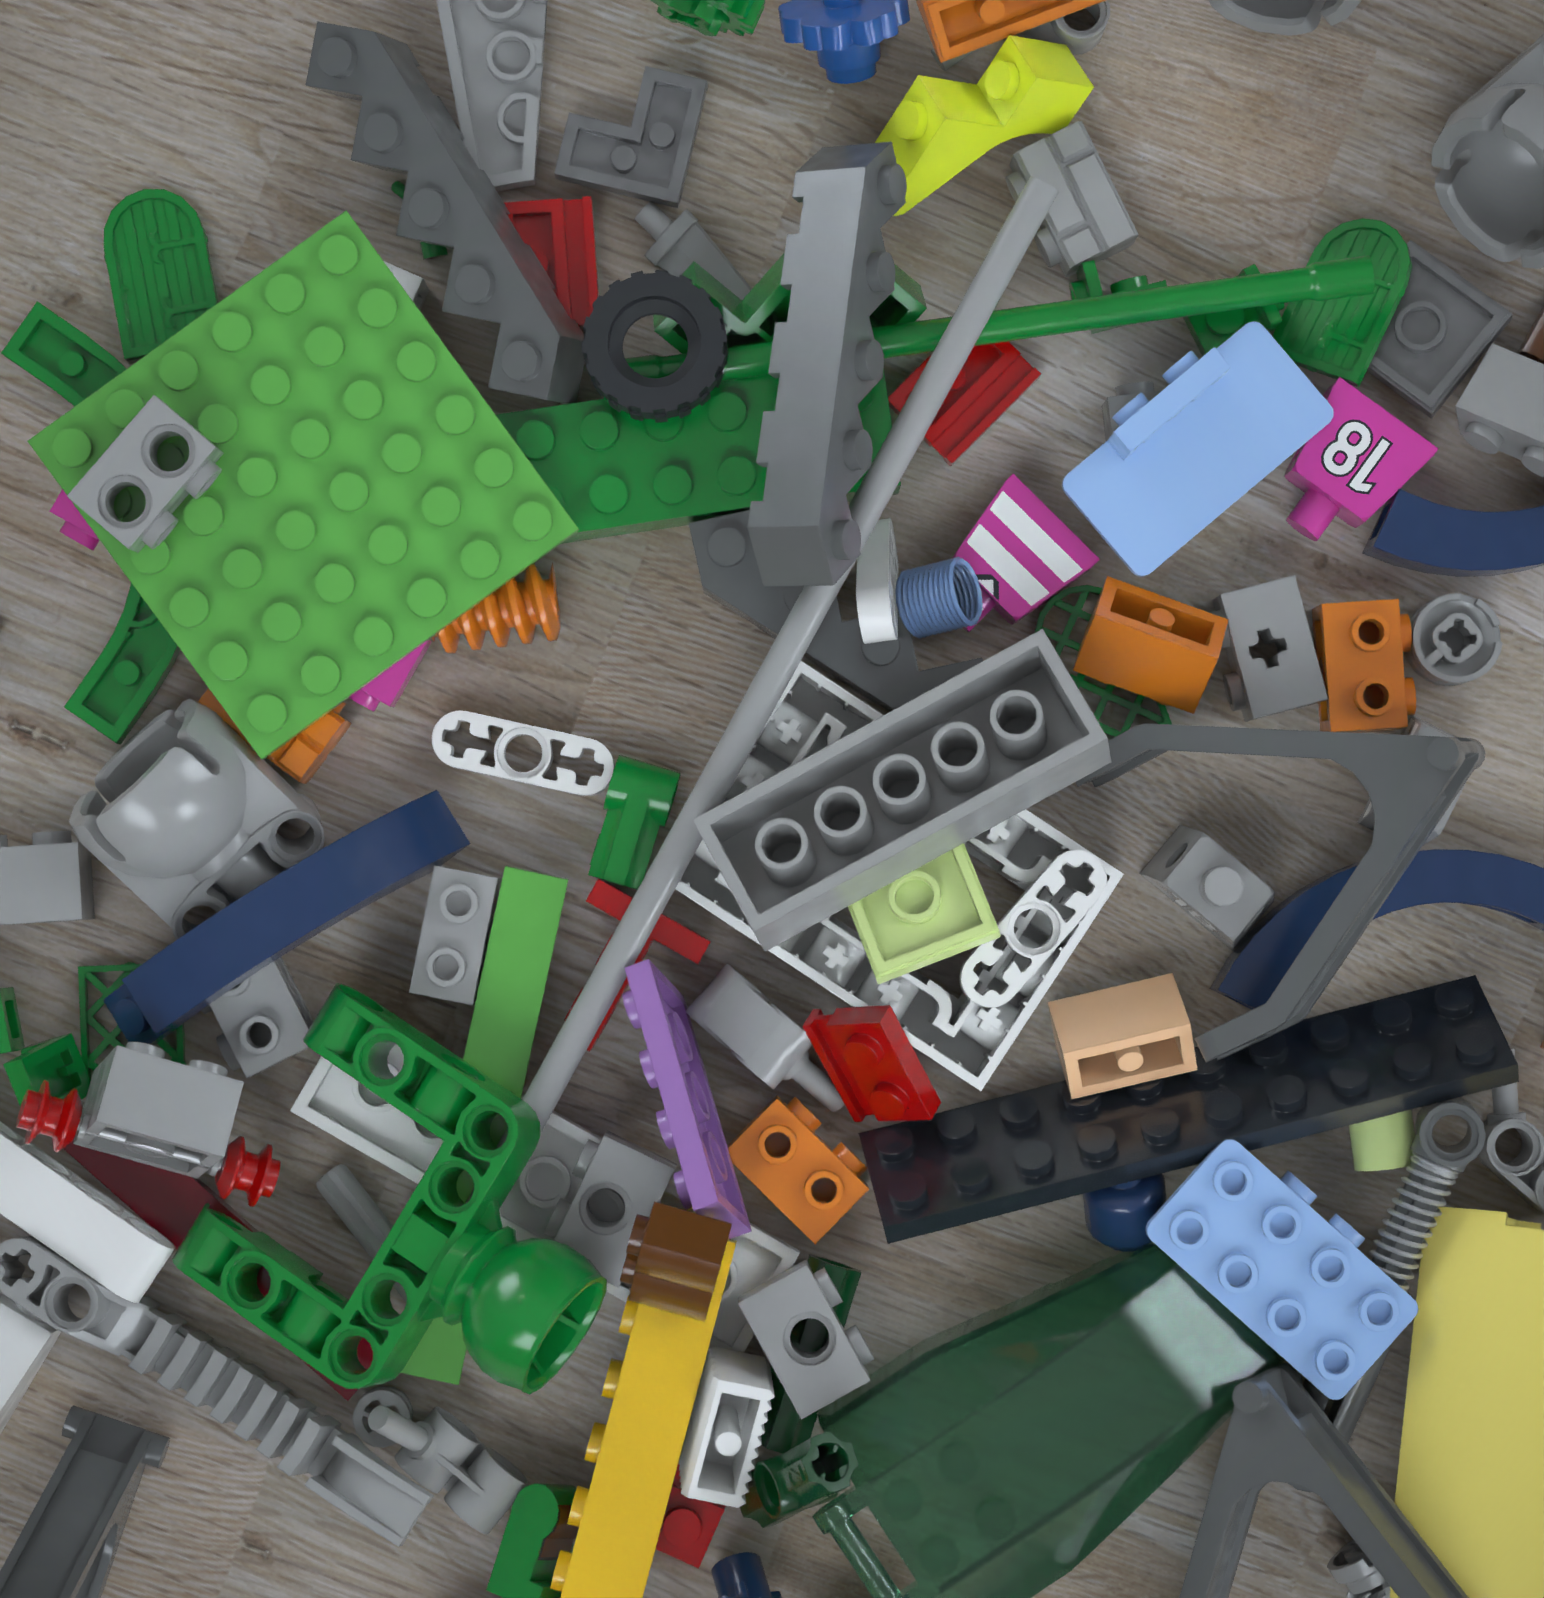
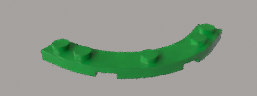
[1,301,180,745]

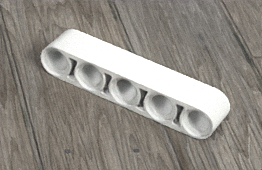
[0,1121,175,1303]

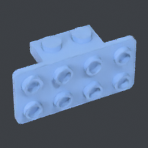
[1062,322,1334,577]
[1146,1139,1418,1400]

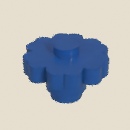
[778,0,910,84]

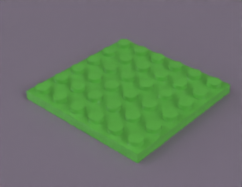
[27,210,579,760]

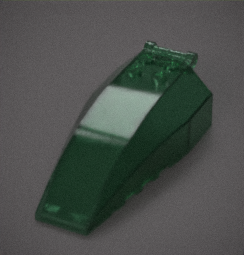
[812,1242,1285,1598]

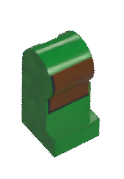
[486,1483,579,1598]

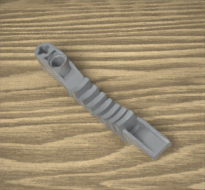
[0,1236,434,1547]

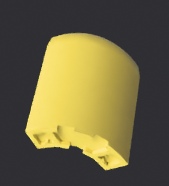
[1390,1207,1544,1598]

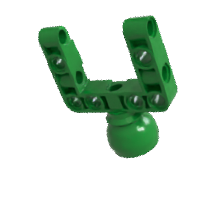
[172,983,607,1394]

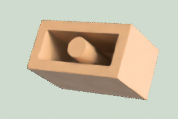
[1048,973,1197,1099]

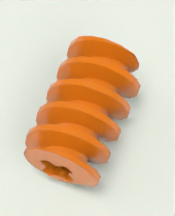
[432,562,561,654]

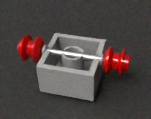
[16,1042,281,1207]

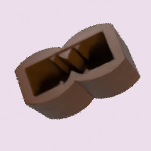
[620,1201,732,1322]

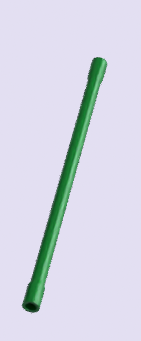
[603,255,1375,401]

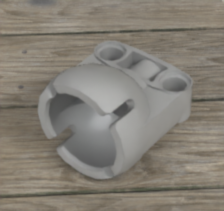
[1431,33,1544,269]
[69,699,325,940]

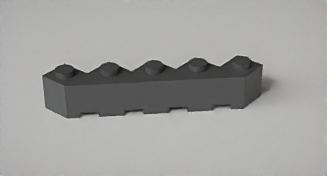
[305,21,585,404]
[748,142,907,586]
[689,510,983,712]

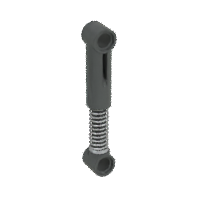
[1288,1097,1486,1493]

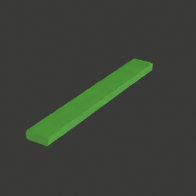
[400,866,569,1385]

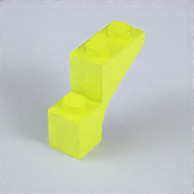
[875,35,1094,216]

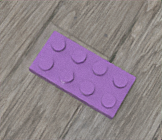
[622,959,752,1240]

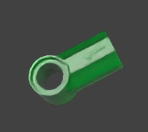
[588,755,681,890]

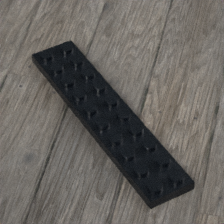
[859,975,1519,1244]

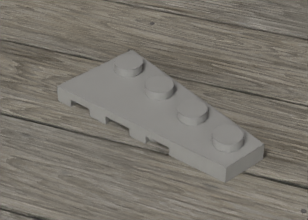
[436,0,548,192]

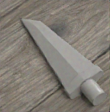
[634,201,752,300]

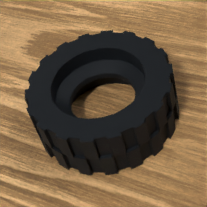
[582,270,728,423]

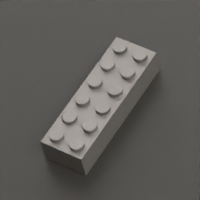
[693,629,1111,952]

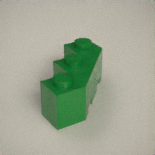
[653,253,927,354]

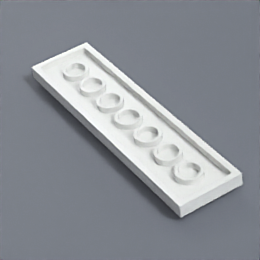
[290,1044,800,1353]

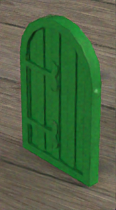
[104,189,218,361]
[1272,218,1412,387]

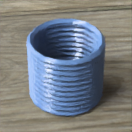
[895,557,983,639]

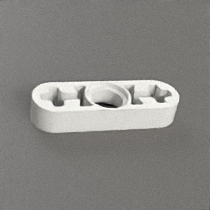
[856,518,898,644]
[432,710,615,796]
[959,850,1107,1007]

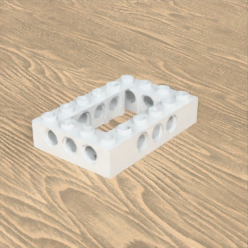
[675,661,1124,1091]

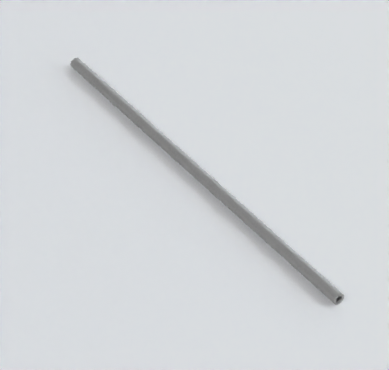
[466,176,1059,1203]

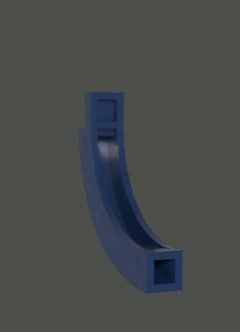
[1362,489,1544,577]
[103,790,471,1046]
[1209,849,1544,1010]

